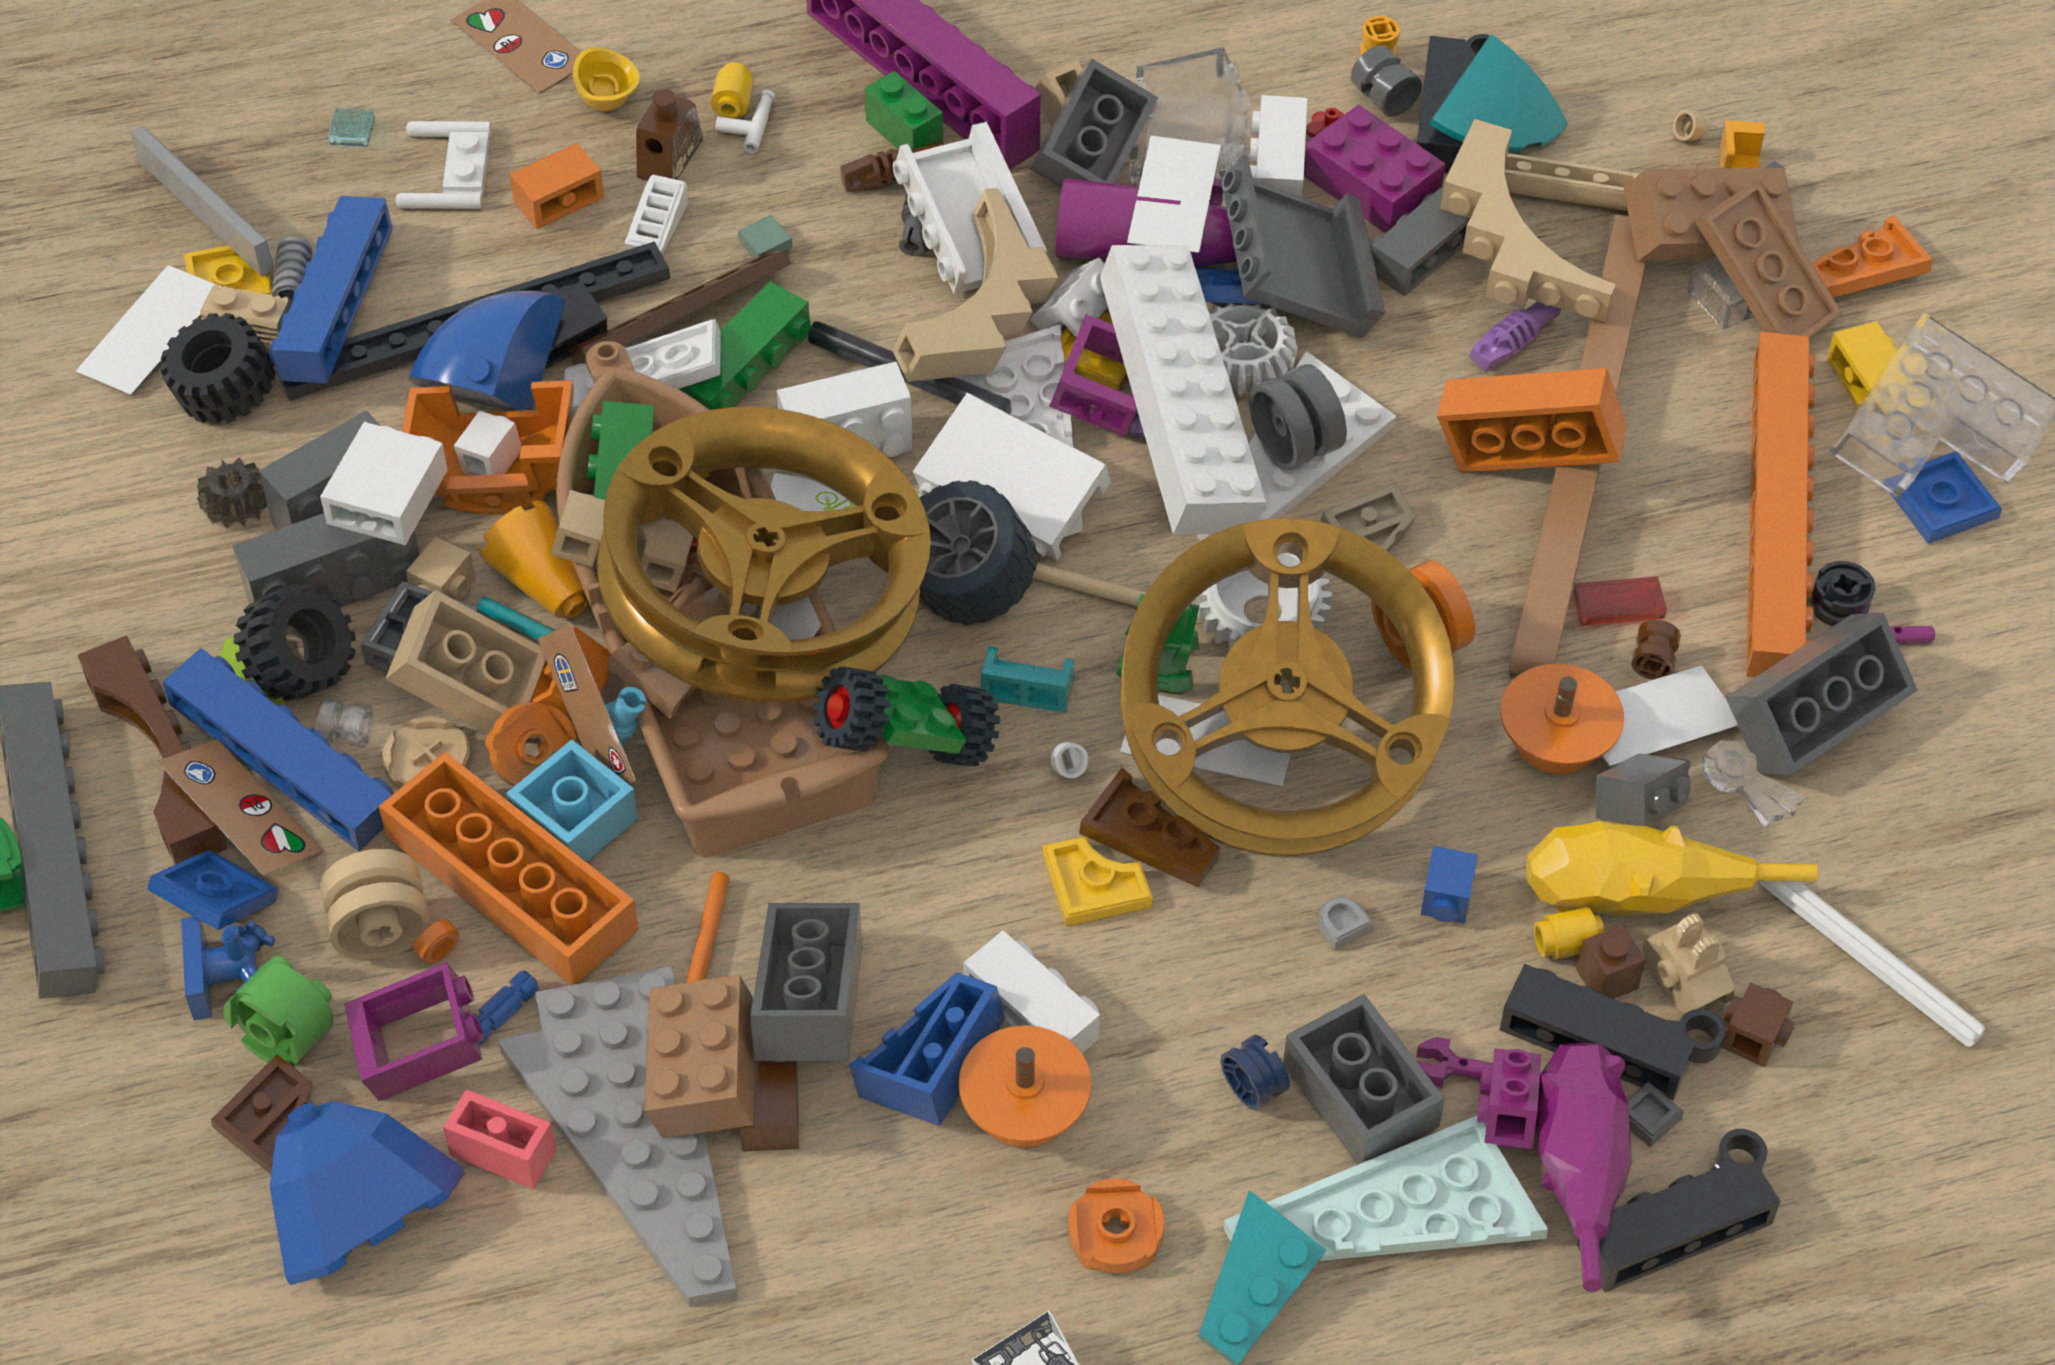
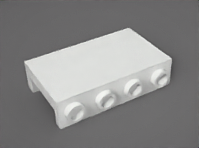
[893,122,1047,295]
[913,393,1111,561]

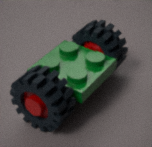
[813,667,1000,767]

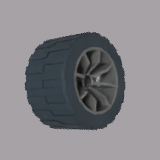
[919,480,1037,625]

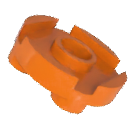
[485,702,576,786]
[1068,1179,1164,1273]

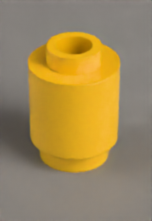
[711,62,754,119]
[1534,907,1605,960]

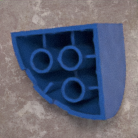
[408,291,566,411]

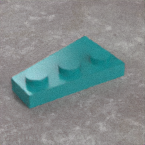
[1198,1190,1326,1365]

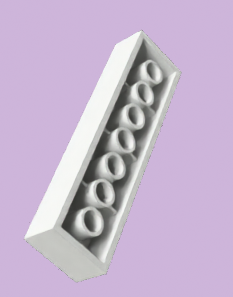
[1100,245,1266,535]

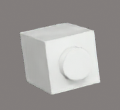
[454,411,522,476]

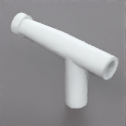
[715,90,775,154]

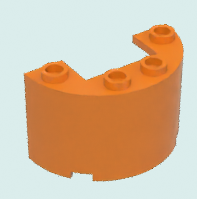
[402,380,574,514]

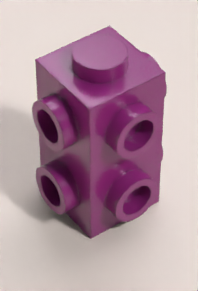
[1477,1048,1541,1149]

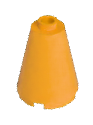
[478,500,588,619]

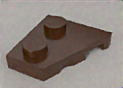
[211,1054,313,1175]

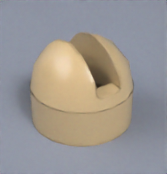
[1672,110,1707,141]

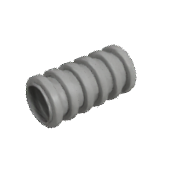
[272,237,313,307]

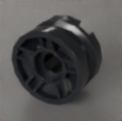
[1810,561,1876,626]

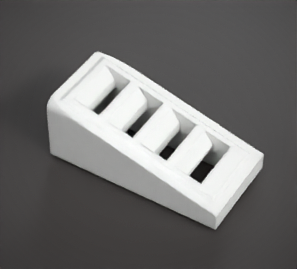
[624,175,689,256]

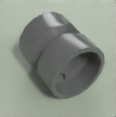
[1351,45,1422,117]

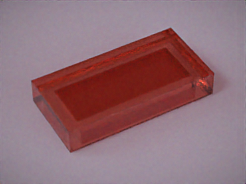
[1573,576,1667,626]

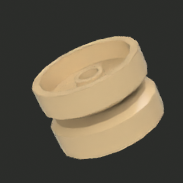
[319,849,431,960]

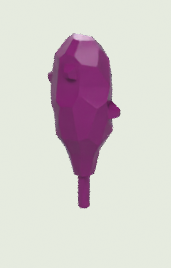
[1535,1043,1632,1292]

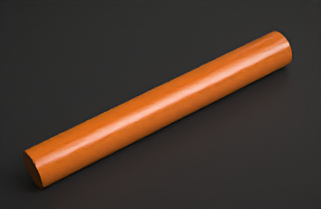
[687,872,730,982]

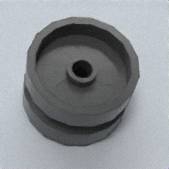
[1249,364,1347,470]

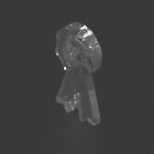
[1702,740,1805,828]

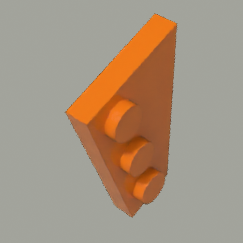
[1811,215,1933,298]

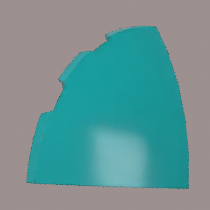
[1429,34,1568,153]

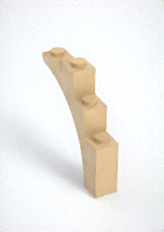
[1440,119,1616,322]
[892,188,1058,382]

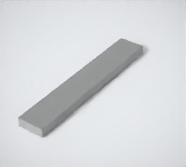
[130,126,274,277]

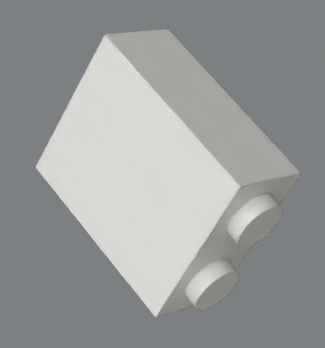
[320,422,448,545]

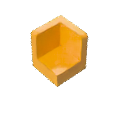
[1719,120,1765,168]

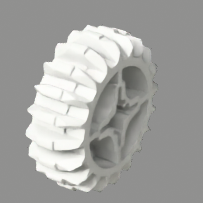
[1209,303,1297,398]

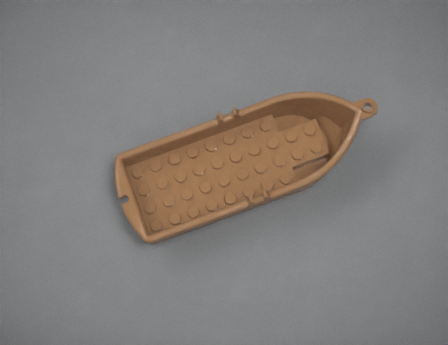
[556,341,889,858]

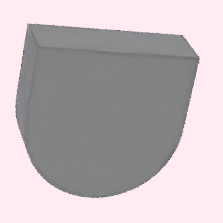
[1318,897,1373,951]

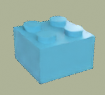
[506,740,638,862]

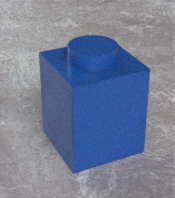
[1421,846,1478,923]

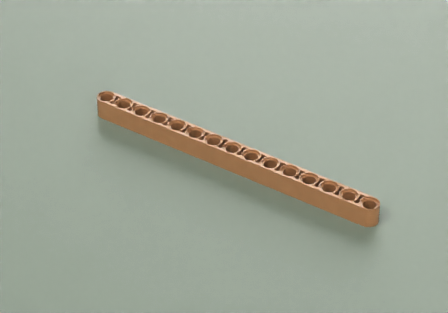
[1509,214,1647,675]

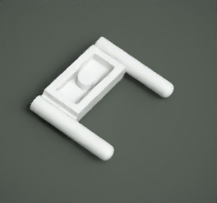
[395,121,491,209]

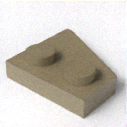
[1320,483,1416,552]

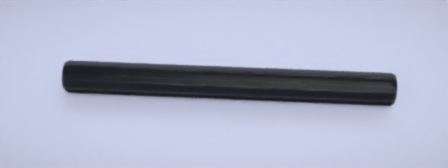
[808,321,1012,415]

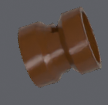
[1631,620,1681,680]

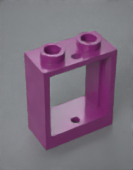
[1049,314,1137,437]
[344,962,484,1101]

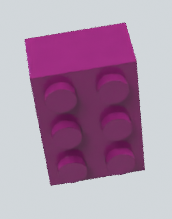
[1304,104,1445,233]

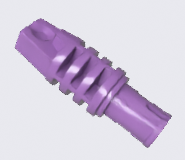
[1469,301,1561,372]

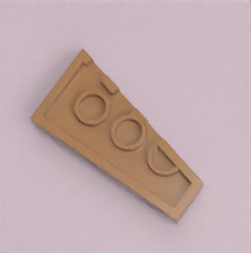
[607,587,760,719]

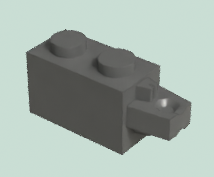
[1596,753,1690,826]

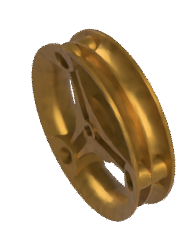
[597,407,931,702]
[1120,518,1455,856]

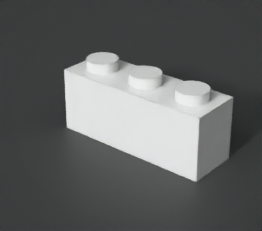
[1249,95,1307,197]
[963,930,1100,1053]

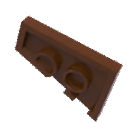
[1079,767,1220,888]

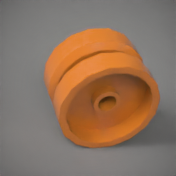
[1371,561,1475,670]

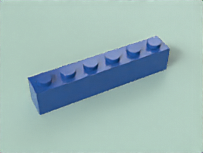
[270,196,393,384]
[163,648,394,852]

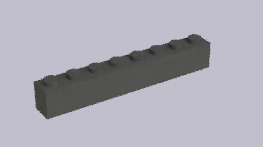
[0,682,104,999]

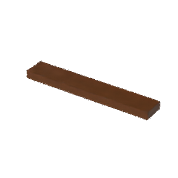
[568,250,791,364]

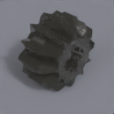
[197,457,268,529]

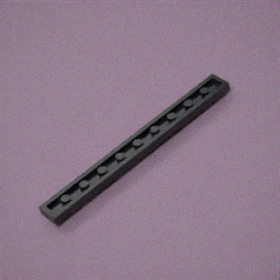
[275,241,670,400]

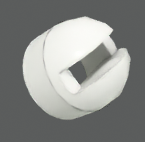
[1050,742,1088,778]

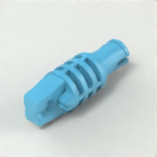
[605,687,646,748]

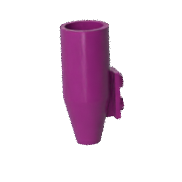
[1055,177,1237,267]

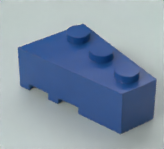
[849,972,1005,1126]

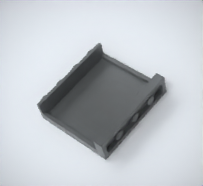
[1221,155,1385,338]

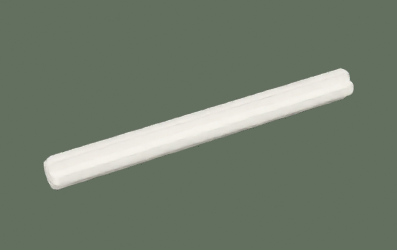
[1759,881,1985,1047]

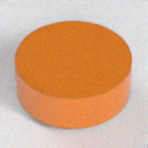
[413,919,459,964]

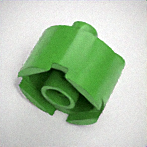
[224,956,334,1067]

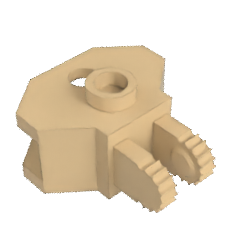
[1642,913,1736,1013]

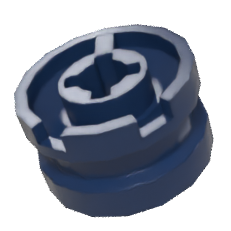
[1220,1034,1290,1110]

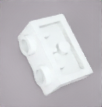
[1030,258,1108,337]

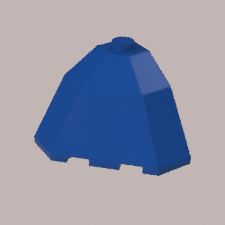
[270,1101,465,1285]

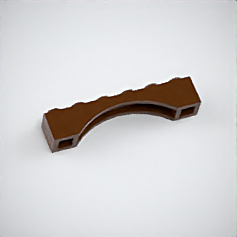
[78,635,228,864]

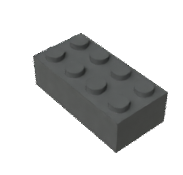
[232,513,420,628]
[1725,613,1918,775]
[750,903,863,1063]

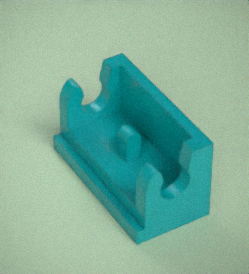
[981,646,1075,713]

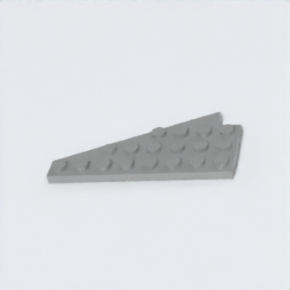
[499,966,737,1307]

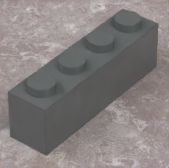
[1370,185,1508,296]

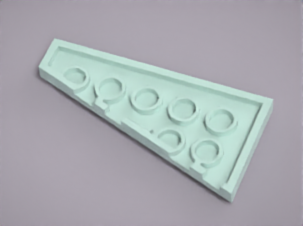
[1224,1116,1548,1261]

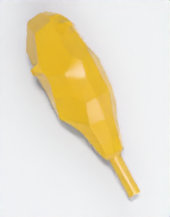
[1526,821,1818,916]

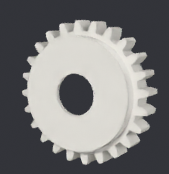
[1196,553,1332,650]

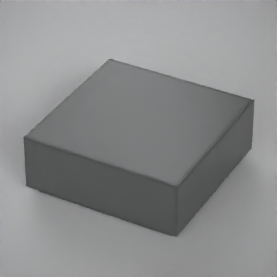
[1627,1082,1684,1147]

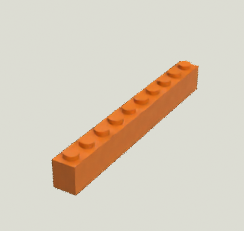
[1746,331,1816,677]

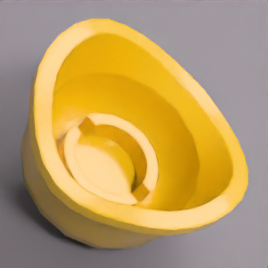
[573,47,640,112]

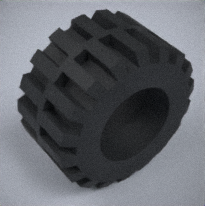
[160,313,276,424]
[233,584,356,700]

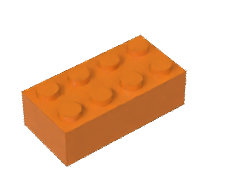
[1437,368,1627,472]

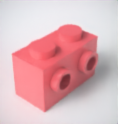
[443,1089,556,1189]

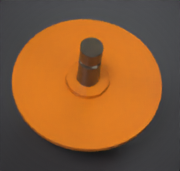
[1500,664,1624,774]
[959,1025,1091,1147]

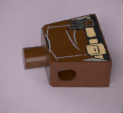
[636,89,703,181]

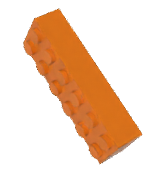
[379,751,639,985]

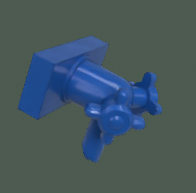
[181,917,275,1020]

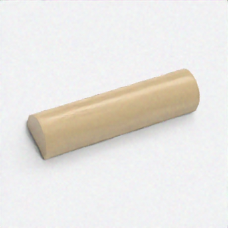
[1505,153,1639,211]

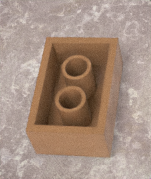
[644,974,755,1139]

